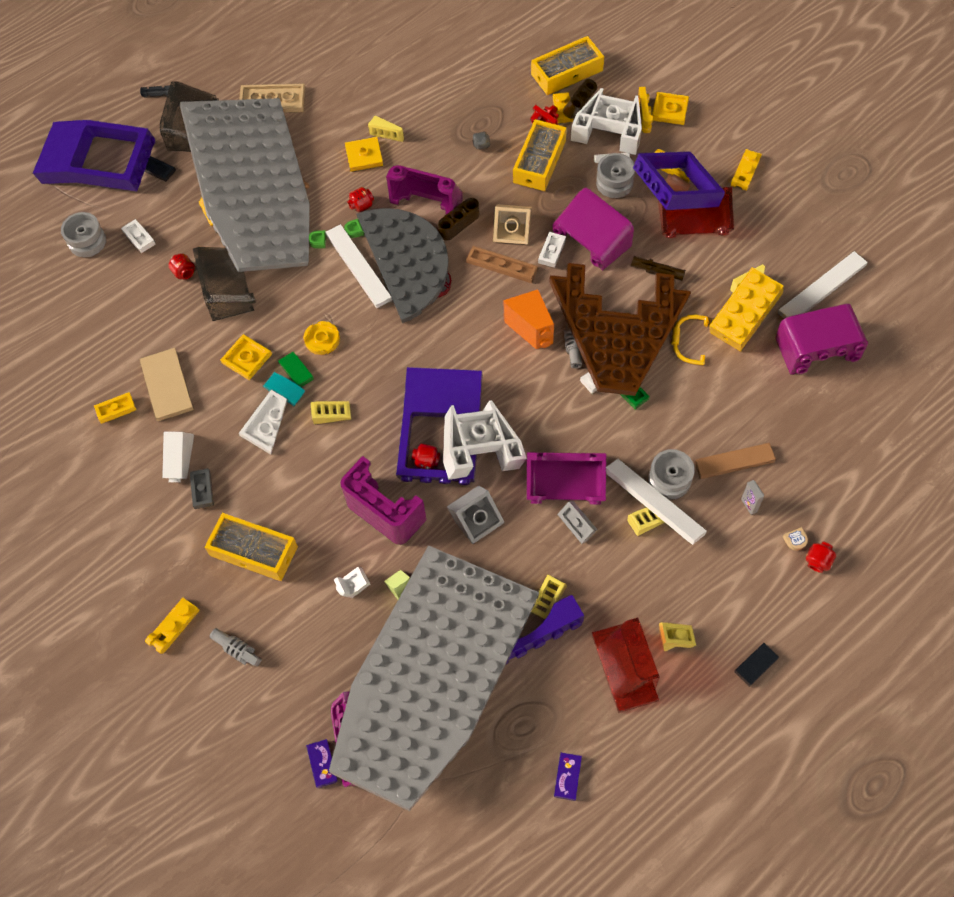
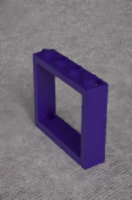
[633,151,725,210]

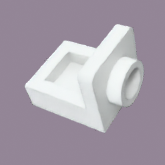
[334,567,371,598]

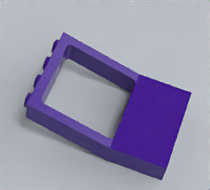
[33,120,155,191]
[396,367,483,485]

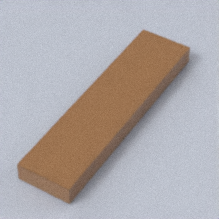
[466,246,538,283]
[695,443,776,479]

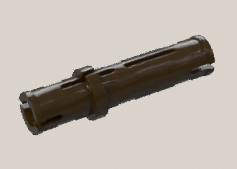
[631,256,686,281]

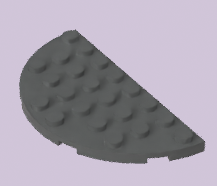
[356,208,449,324]

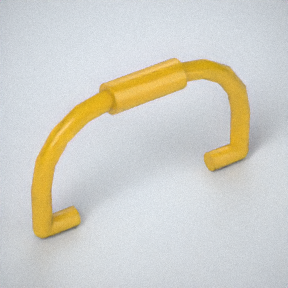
[672,315,709,366]

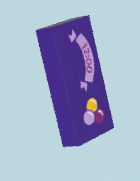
[306,739,338,788]
[554,752,582,801]

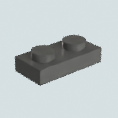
[190,468,214,509]

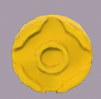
[303,321,340,355]

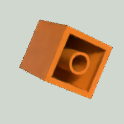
[503,289,554,349]

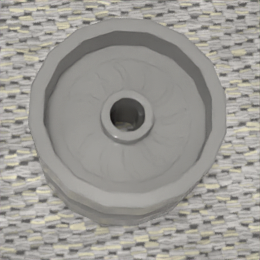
[596,153,635,198]
[61,212,106,257]
[649,449,695,499]

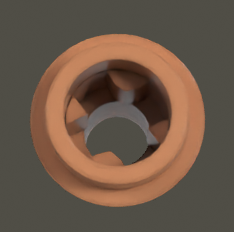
[666,174,691,191]

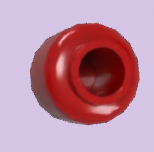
[347,187,374,213]
[168,253,195,280]
[411,444,440,470]
[806,541,836,573]

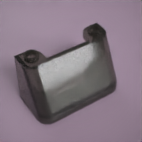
[160,81,219,152]
[193,247,256,321]

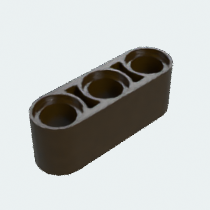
[563,79,598,119]
[438,198,480,241]

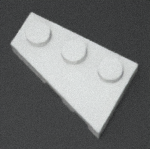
[239,390,287,454]

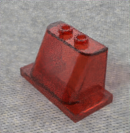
[592,617,660,713]

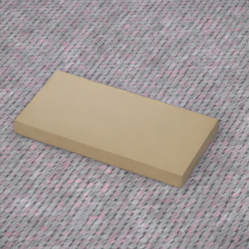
[239,84,306,113]
[140,348,194,422]

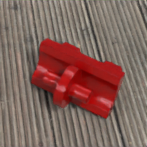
[530,105,559,125]

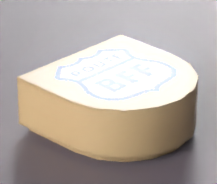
[783,527,808,551]

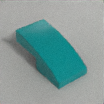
[263,372,305,407]

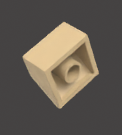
[493,204,532,245]

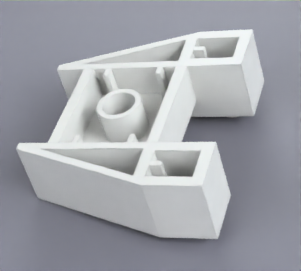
[571,88,642,155]
[443,400,527,480]

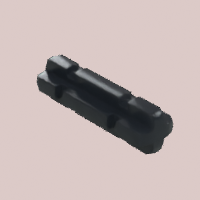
[140,85,172,97]

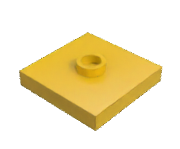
[652,92,689,125]
[345,137,383,172]
[220,334,272,381]

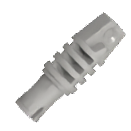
[563,323,582,369]
[210,628,262,666]

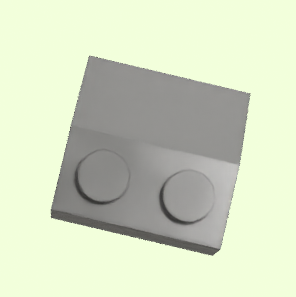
[447,486,505,544]

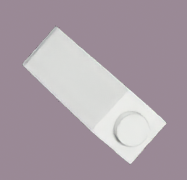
[162,432,194,482]

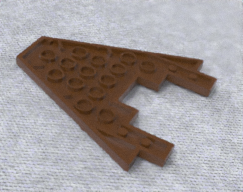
[549,263,691,396]

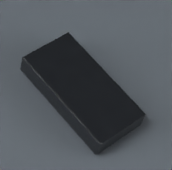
[144,156,176,182]
[734,643,779,687]

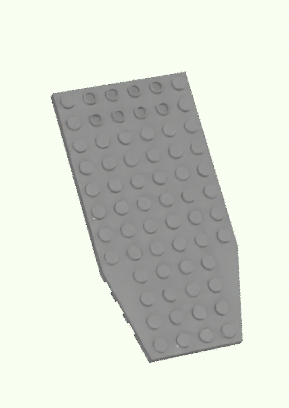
[180,98,310,272]
[329,545,539,811]

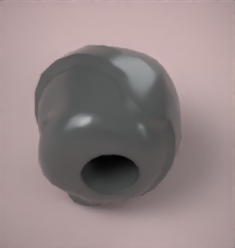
[473,131,490,150]

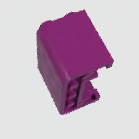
[775,304,868,375]
[340,456,427,545]

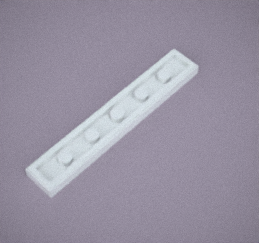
[326,224,392,308]
[778,251,867,319]
[606,459,706,545]

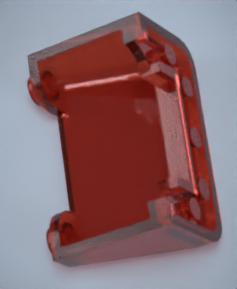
[658,187,734,238]

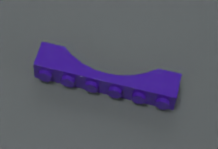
[506,595,584,664]

